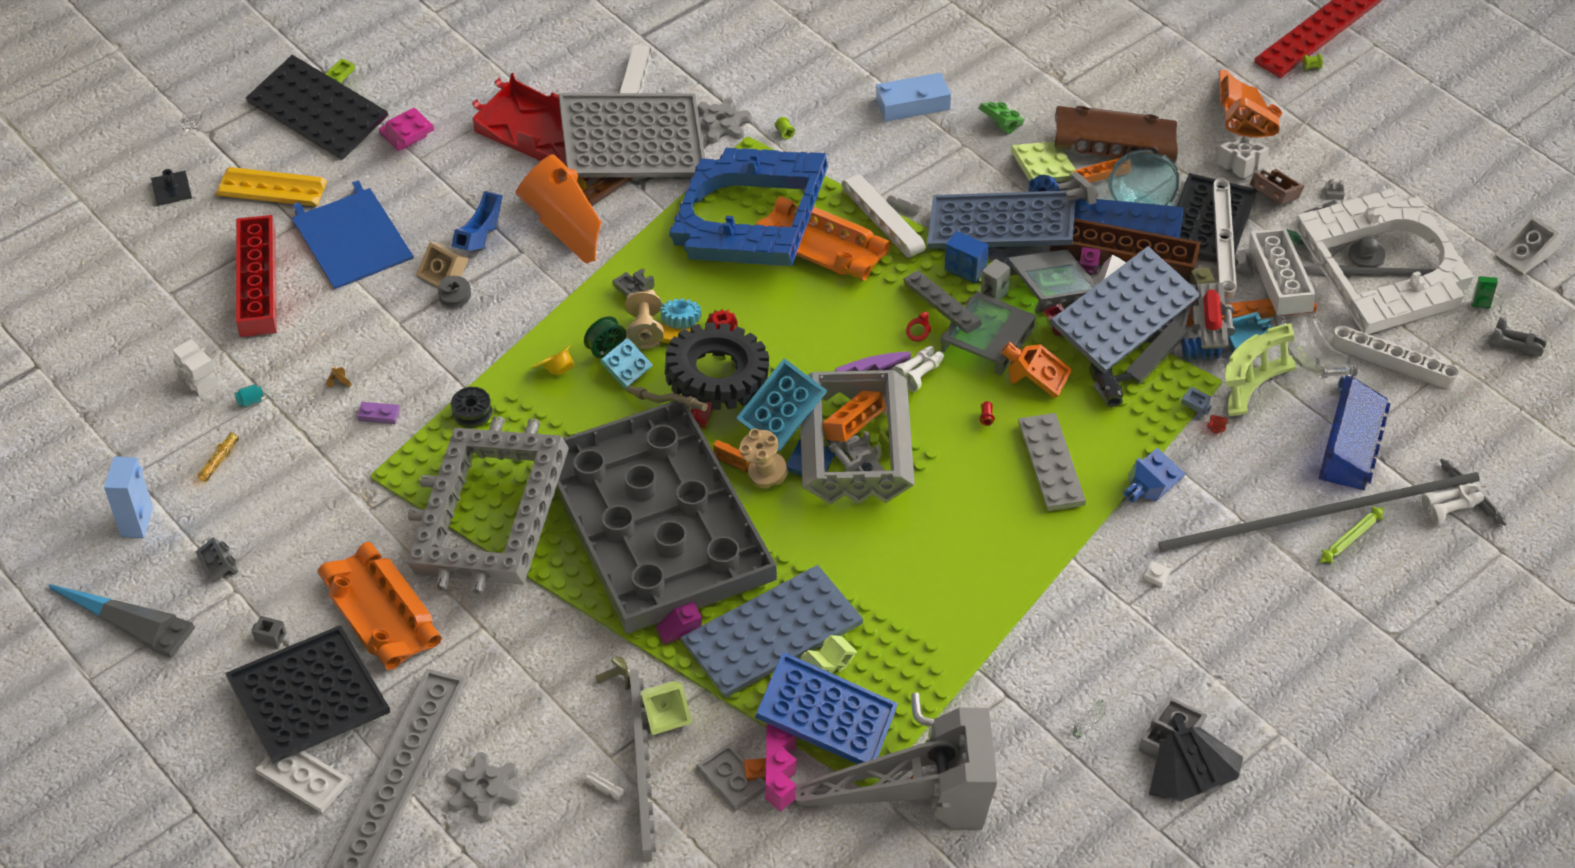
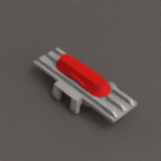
[1192,283,1235,349]

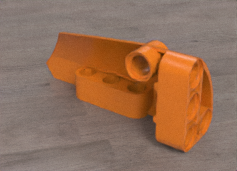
[1219,69,1283,138]
[516,155,602,264]

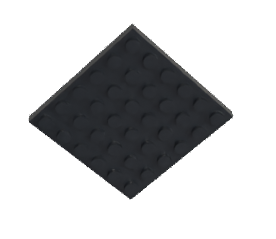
[225,625,391,764]

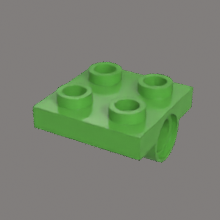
[978,101,1025,134]

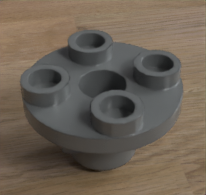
[1348,236,1386,267]

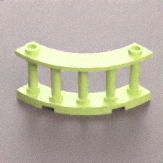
[1225,323,1296,416]

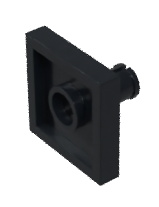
[151,169,192,206]

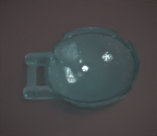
[1108,150,1180,206]

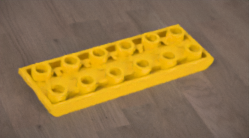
[215,167,327,207]

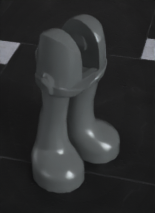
[1490,316,1547,357]

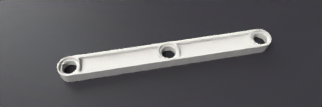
[1213,178,1236,298]

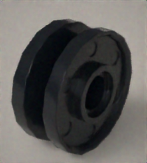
[451,387,493,428]

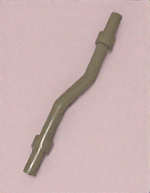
[626,385,707,411]

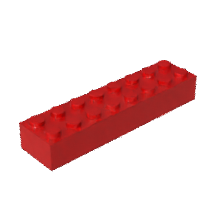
[236,215,277,337]

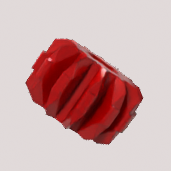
[706,309,738,332]

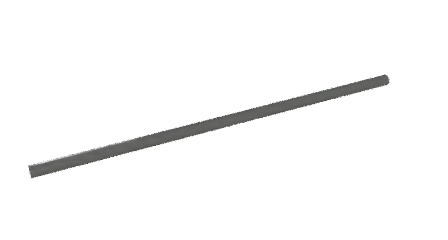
[1158,472,1480,551]

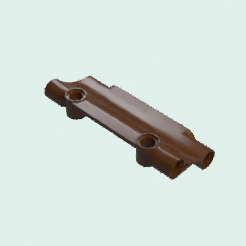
[1055,106,1178,163]

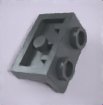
[196,537,239,583]

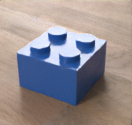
[944,231,989,283]

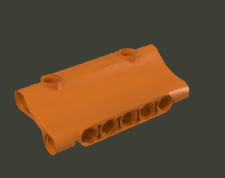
[756,196,891,281]
[317,542,442,670]

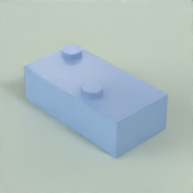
[876,72,951,122]
[104,456,153,538]

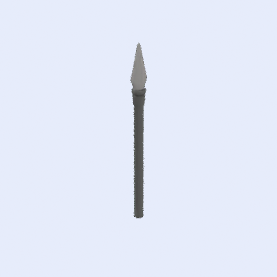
[1304,264,1436,276]

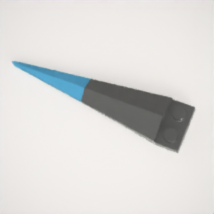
[48,584,195,658]

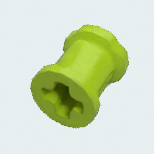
[1302,54,1323,70]
[774,117,796,139]

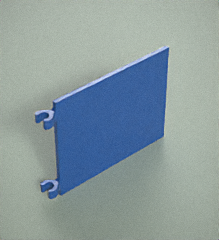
[292,180,414,290]

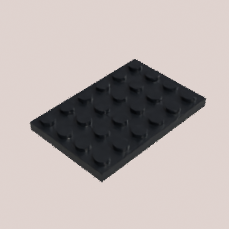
[1177,173,1258,262]

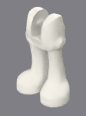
[891,346,944,392]
[1421,483,1484,526]

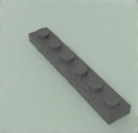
[903,270,982,334]

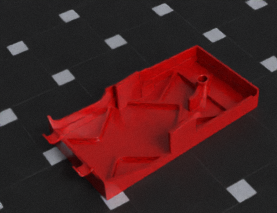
[472,72,590,181]

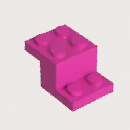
[379,107,434,151]

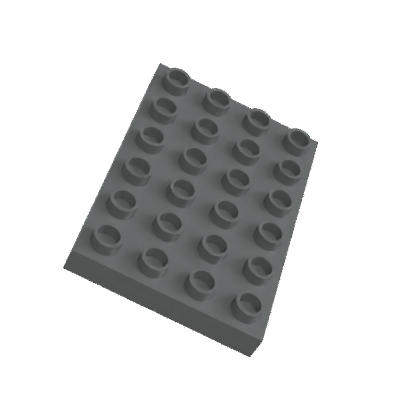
[555,401,777,634]

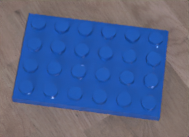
[755,652,898,764]

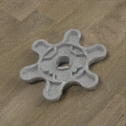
[697,98,752,143]
[446,752,520,822]

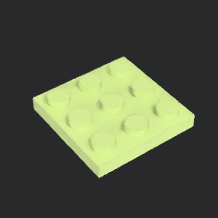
[1010,142,1076,182]

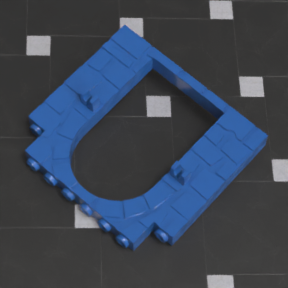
[669,148,829,266]

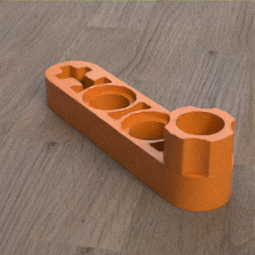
[1073,158,1131,183]

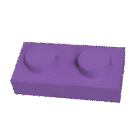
[357,402,400,424]

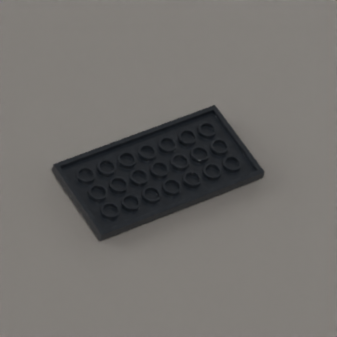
[246,54,389,160]

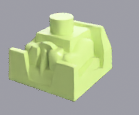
[640,681,692,735]

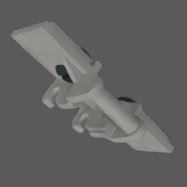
[823,431,885,472]

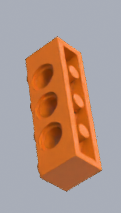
[822,390,885,442]

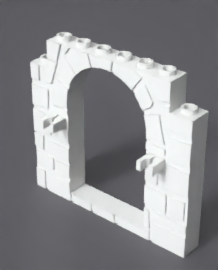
[1294,189,1474,334]

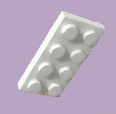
[256,751,350,813]

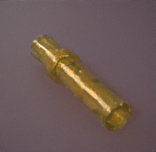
[197,432,239,482]

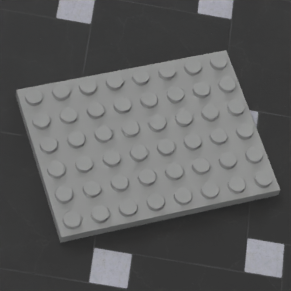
[559,93,705,177]

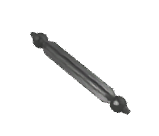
[1440,459,1507,526]

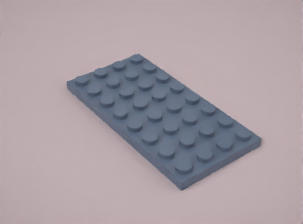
[927,191,1075,249]
[1050,246,1201,374]
[681,565,863,698]

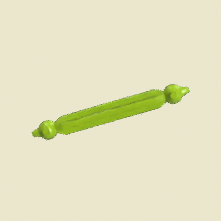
[1320,506,1384,564]

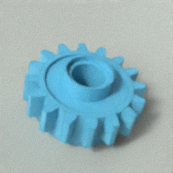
[661,298,701,329]

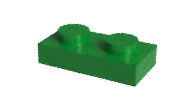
[1471,276,1498,308]

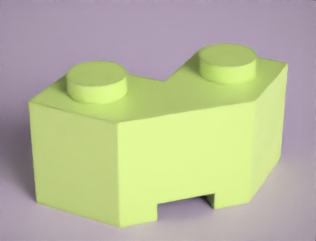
[800,635,857,673]

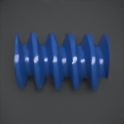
[1181,337,1222,362]

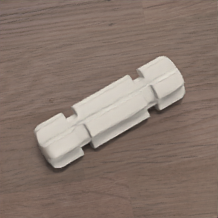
[585,772,624,801]

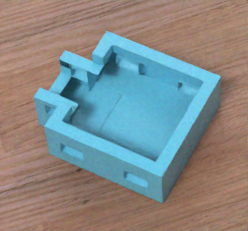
[1224,312,1272,353]

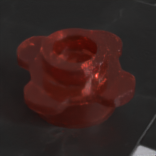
[1207,415,1228,433]

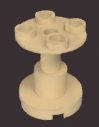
[625,290,664,349]
[739,429,788,489]

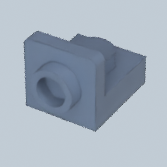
[1181,387,1212,420]

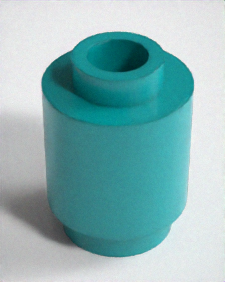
[234,384,264,407]

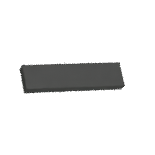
[1125,322,1187,384]

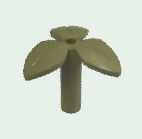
[595,656,630,690]

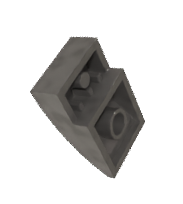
[1138,696,1207,759]

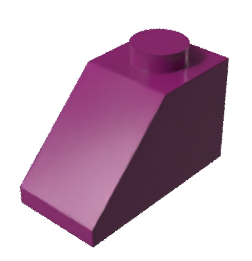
[656,602,702,645]

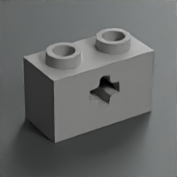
[981,259,1010,300]

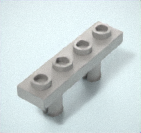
[1057,172,1098,204]

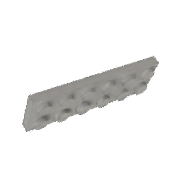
[1018,413,1086,511]

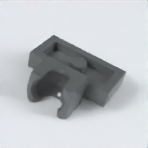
[612,269,655,297]

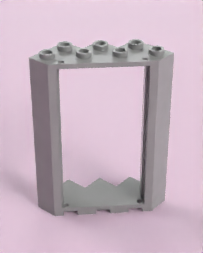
[800,370,914,505]

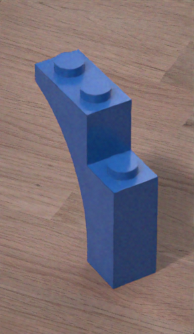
[451,191,503,251]

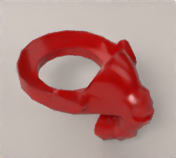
[906,311,931,342]

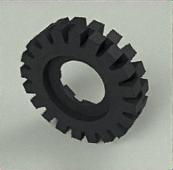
[665,323,769,410]

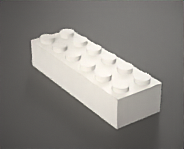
[1248,228,1316,315]

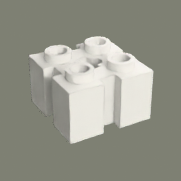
[1217,135,1270,178]
[172,339,218,396]

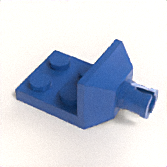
[1123,448,1186,502]

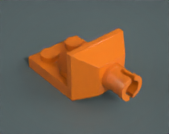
[1000,341,1072,399]

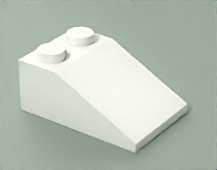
[1495,215,1562,274]

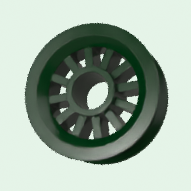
[584,316,626,358]

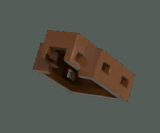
[1249,169,1304,205]

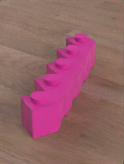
[765,682,797,812]

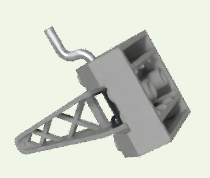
[794,693,997,829]

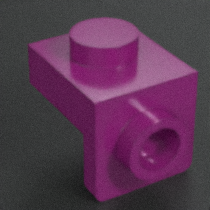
[1080,247,1100,275]

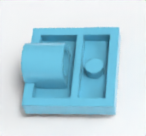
[600,338,653,389]

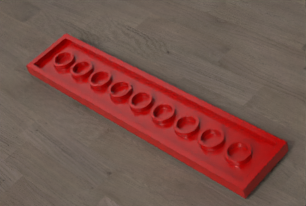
[1254,0,1382,79]

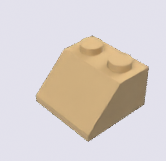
[416,242,469,287]

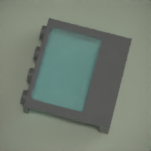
[1006,249,1096,313]
[940,291,1036,375]

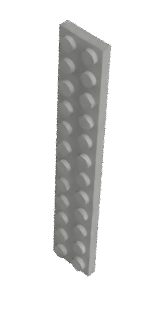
[326,669,466,868]

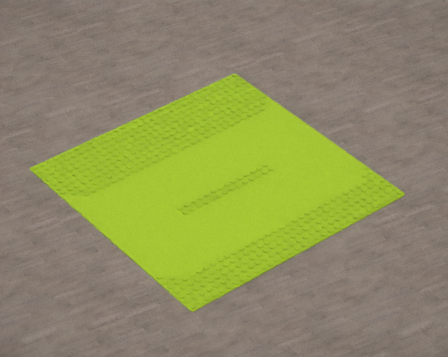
[371,137,1222,788]

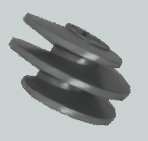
[438,276,471,308]

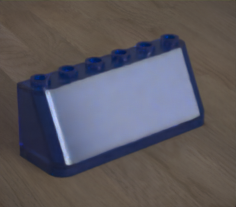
[1318,375,1391,491]

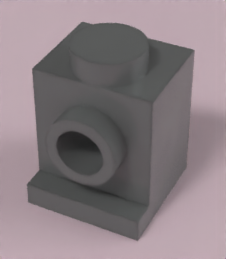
[252,616,286,649]

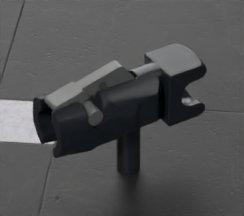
[1090,362,1133,408]

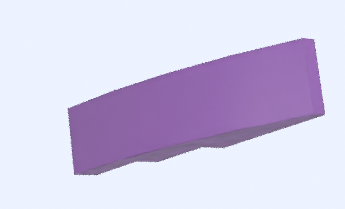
[835,351,911,375]

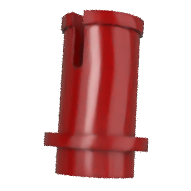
[979,401,995,426]

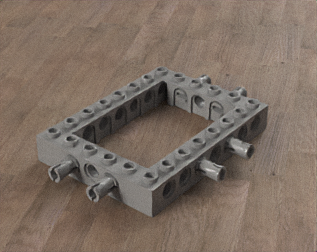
[407,416,569,595]

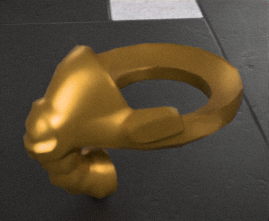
[326,366,352,388]

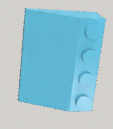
[736,358,827,451]

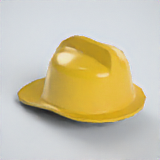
[531,345,574,375]

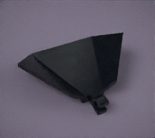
[1149,714,1243,801]

